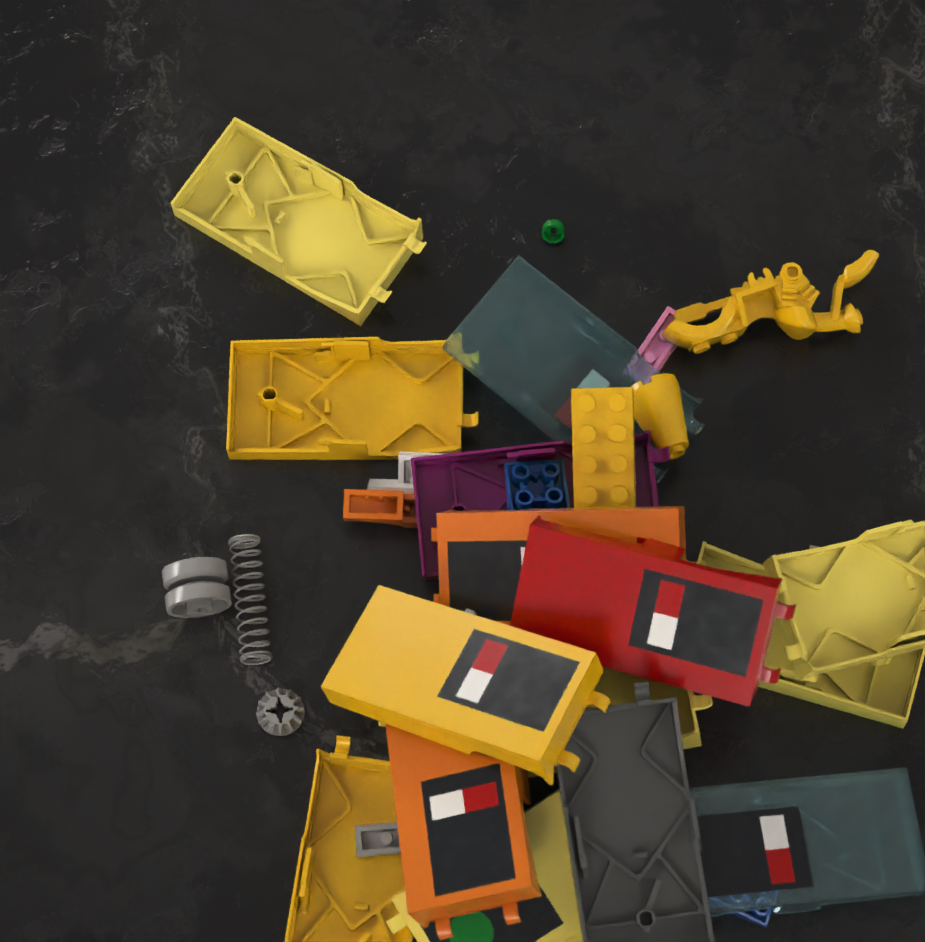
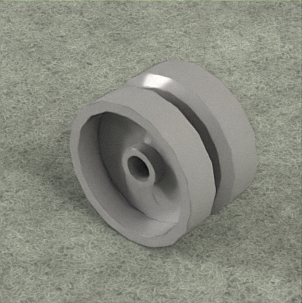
[162,557,232,618]

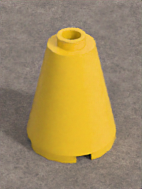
[631,373,689,459]

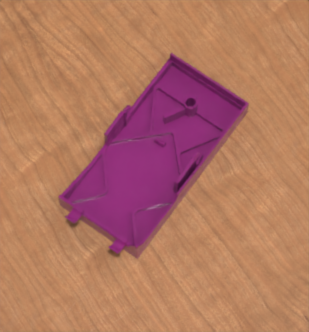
[411,430,670,581]

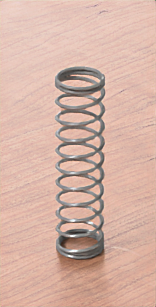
[228,534,273,665]

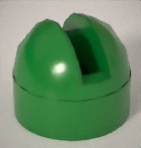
[542,219,565,244]

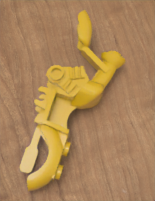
[662,250,879,354]

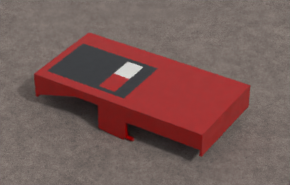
[510,516,796,707]

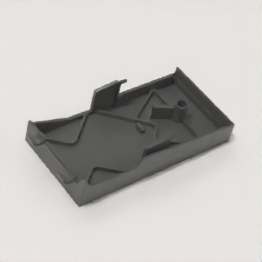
[556,681,715,942]

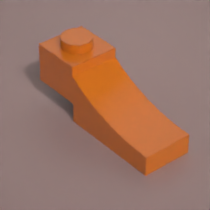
[343,489,418,528]

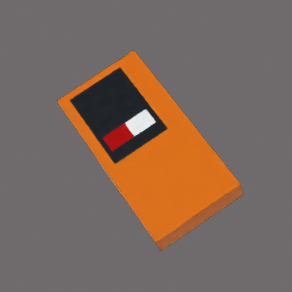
[431,506,686,626]
[385,723,542,940]

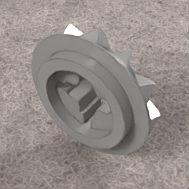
[256,687,305,736]

